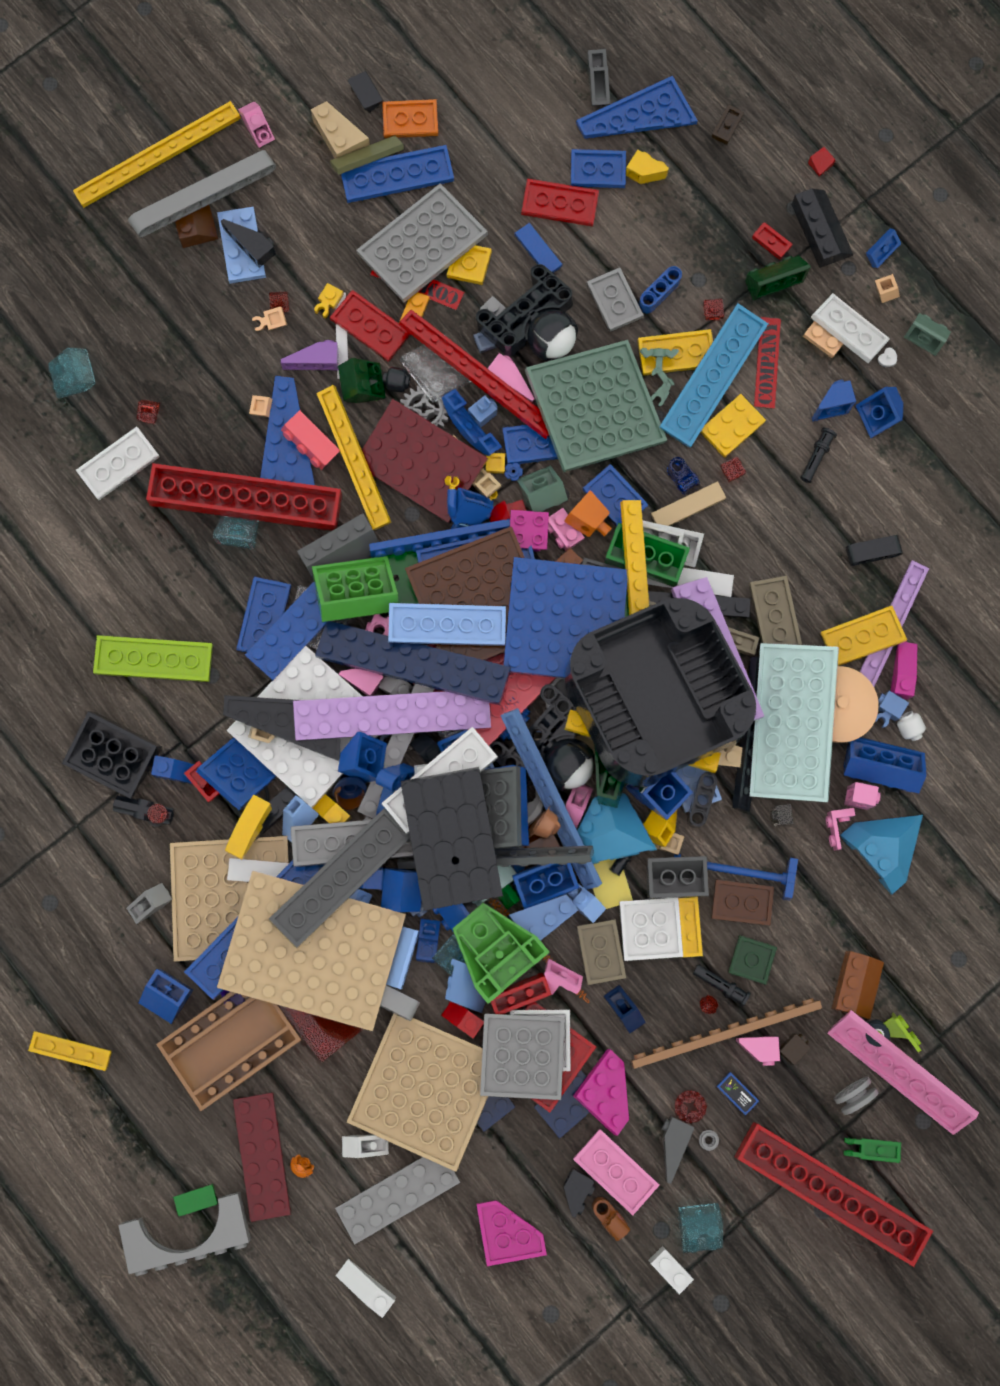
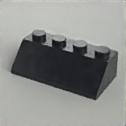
[791,188,854,268]

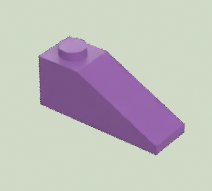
[281,340,339,370]

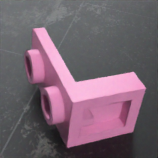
[826,808,855,851]

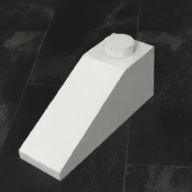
[336,1259,396,1318]

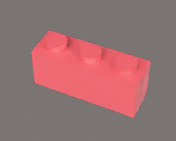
[281,410,340,470]

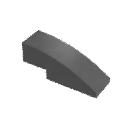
[587,49,610,106]

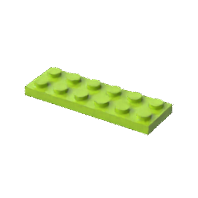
[93,635,213,682]

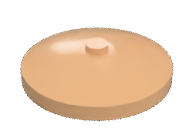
[832,666,879,743]

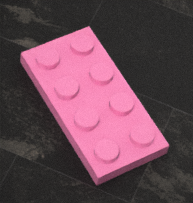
[573,1129,659,1215]

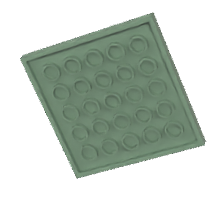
[525,340,667,473]

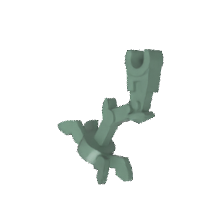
[640,348,679,407]

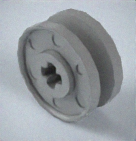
[833,1077,879,1115]

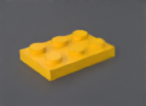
[700,394,766,458]

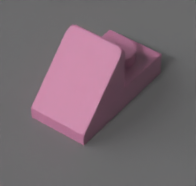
[544,959,583,995]

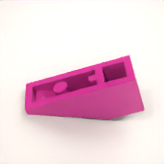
[890,642,917,700]

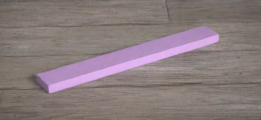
[859,560,929,687]

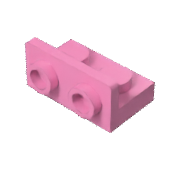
[548,508,585,551]

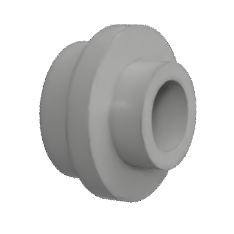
[699,1130,719,1151]

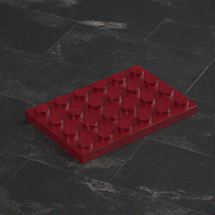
[362,399,489,523]

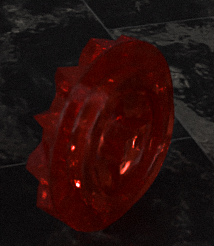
[675,1090,707,1123]

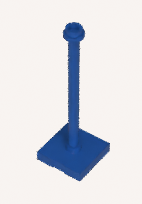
[674,854,798,901]

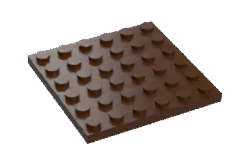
[405,526,525,660]

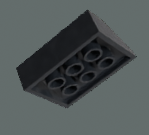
[62,711,162,799]

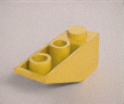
[643,810,677,847]

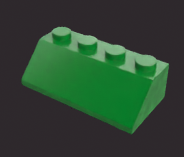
[604,523,690,587]

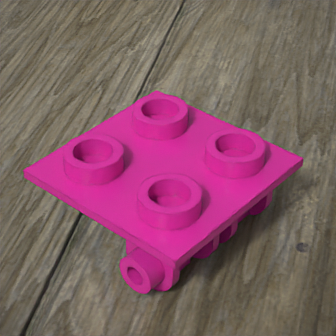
[510,510,549,552]

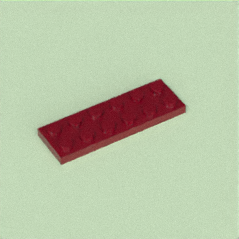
[233,1092,291,1222]

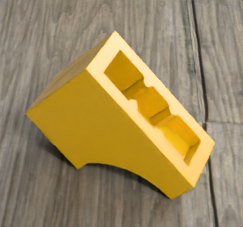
[312,794,351,823]

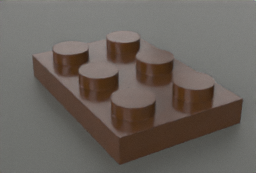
[711,880,774,926]

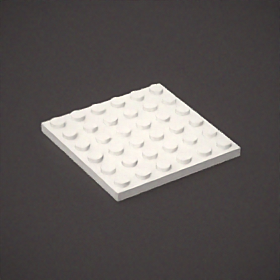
[226,646,379,808]

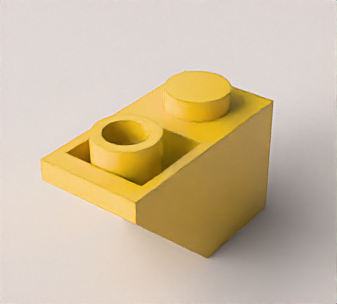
[626,150,669,184]

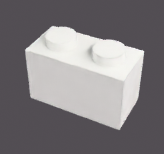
[649,1246,694,1294]

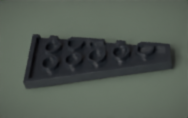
[223,695,341,761]

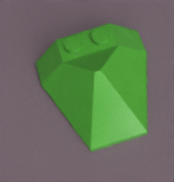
[453,903,549,1004]

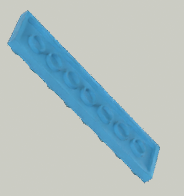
[659,303,768,448]

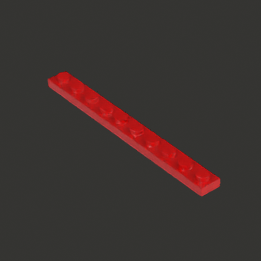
[399,309,549,439]

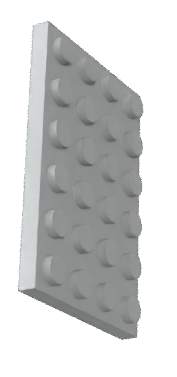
[356,184,488,302]

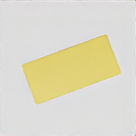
[593,859,633,909]

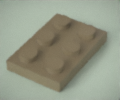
[577,919,626,985]

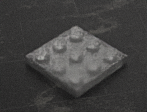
[400,334,471,403]

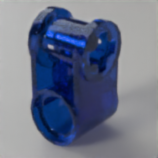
[667,457,700,495]

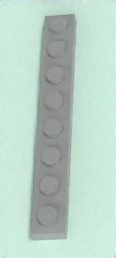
[357,684,434,818]

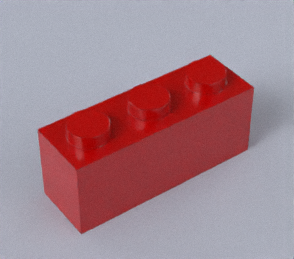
[490,972,552,1014]

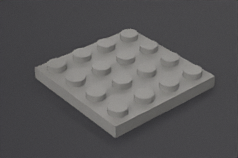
[480,1014,565,1100]

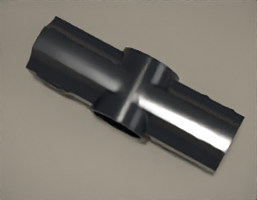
[113,795,175,825]

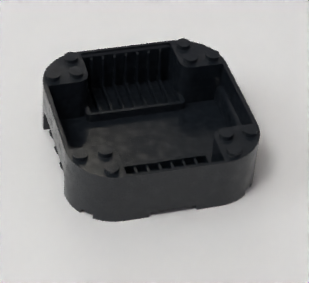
[565,598,756,787]

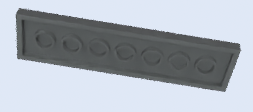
[269,808,410,948]

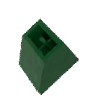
[338,358,386,403]

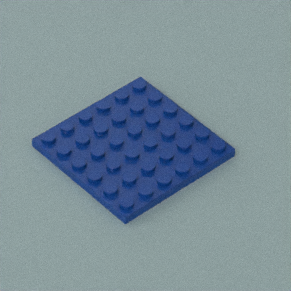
[503,557,627,678]

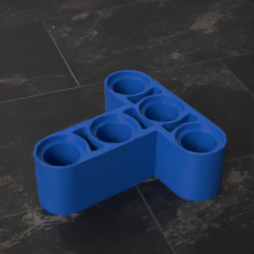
[376,763,415,816]

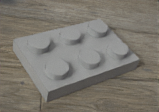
[586,268,644,332]

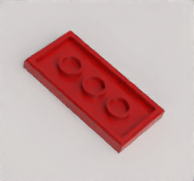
[521,178,599,227]
[330,290,411,362]

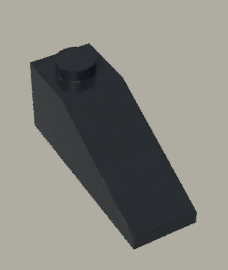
[221,219,276,268]

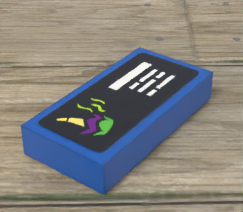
[716,1072,759,1115]

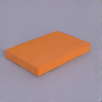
[382,99,438,138]

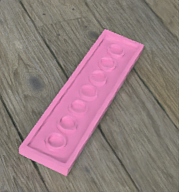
[827,1010,979,1135]

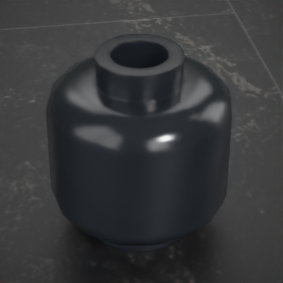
[383,367,411,393]

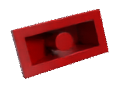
[441,1001,484,1039]

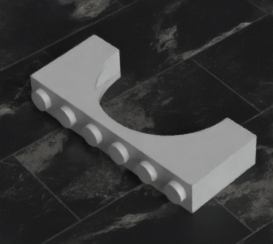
[118,1192,251,1276]

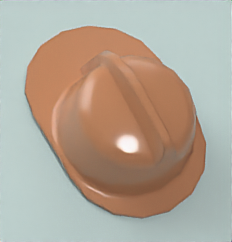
[528,806,561,838]

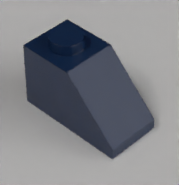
[604,985,646,1034]

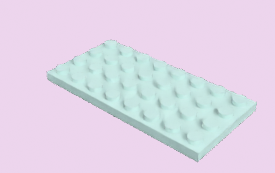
[750,643,839,802]

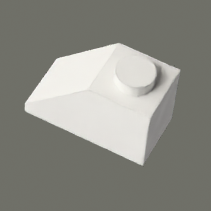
[342,1134,389,1158]

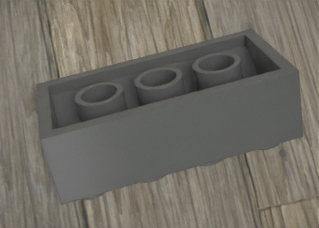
[297,513,379,581]

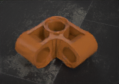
[592,1197,630,1241]

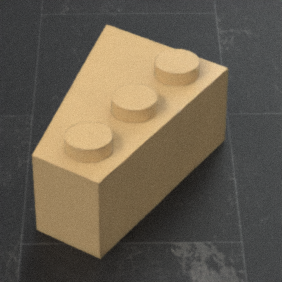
[311,101,370,158]

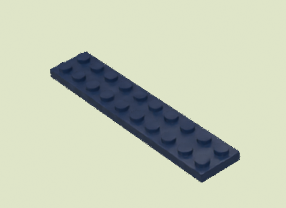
[315,621,511,705]

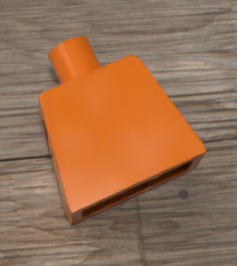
[564,491,612,537]

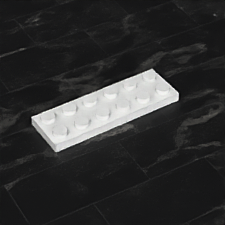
[382,727,498,834]

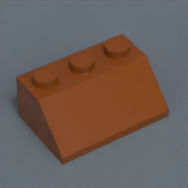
[831,951,884,1019]

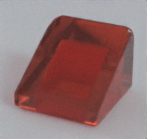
[137,400,160,424]

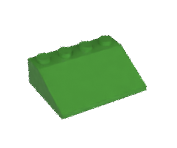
[312,556,398,622]

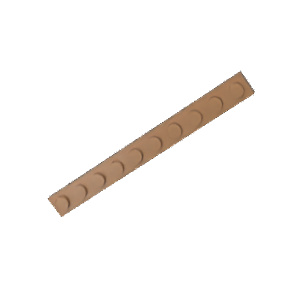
[630,998,822,1069]

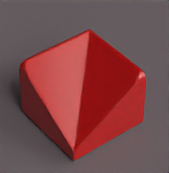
[808,147,835,176]

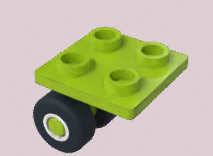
[866,1013,922,1053]

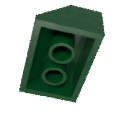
[745,256,811,300]

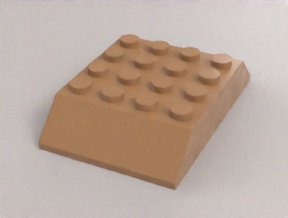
[156,992,301,1111]

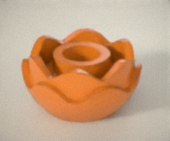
[290,1155,314,1178]

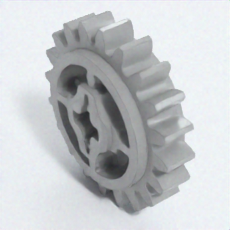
[400,385,448,429]

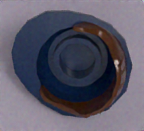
[333,776,366,810]

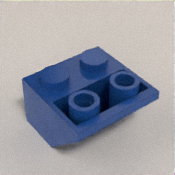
[138,969,193,1024]

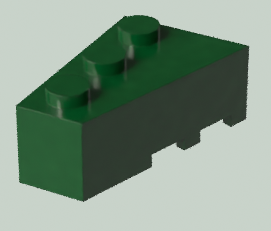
[594,745,625,808]

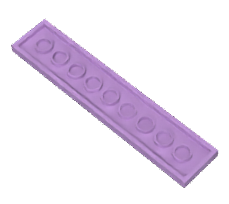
[293,691,491,741]

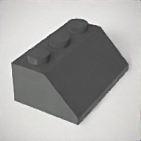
[646,856,709,899]

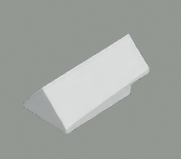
[642,520,704,568]

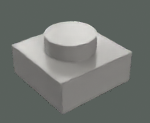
[480,296,506,316]

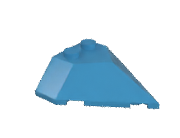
[577,793,658,864]
[839,815,923,895]

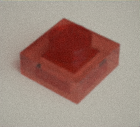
[269,291,290,312]
[703,299,724,320]
[720,457,746,483]

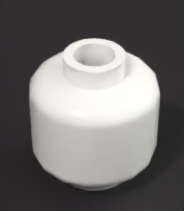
[897,711,926,741]

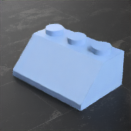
[386,927,419,989]

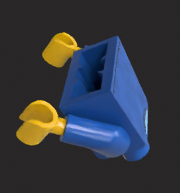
[445,476,498,529]

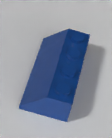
[844,737,927,793]

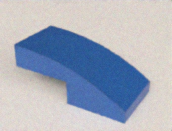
[416,919,440,963]

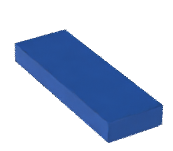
[515,223,562,273]

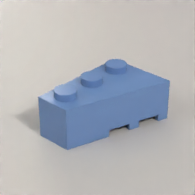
[507,895,578,941]

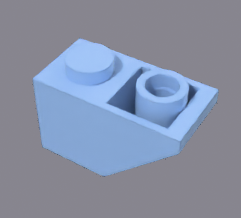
[282,795,319,842]
[562,884,606,923]

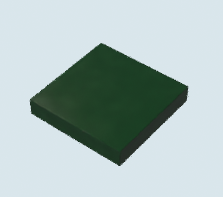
[728,935,777,985]

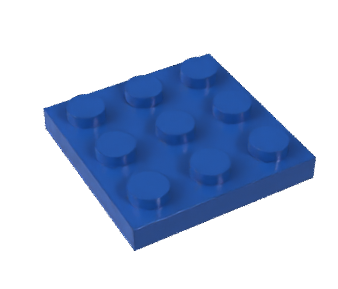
[196,737,277,810]

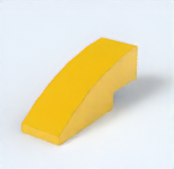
[225,794,272,860]

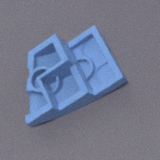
[445,958,486,1013]

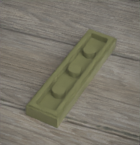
[330,136,404,175]

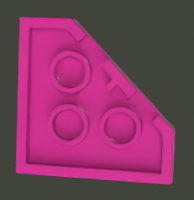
[573,1049,629,1136]
[477,1200,547,1266]

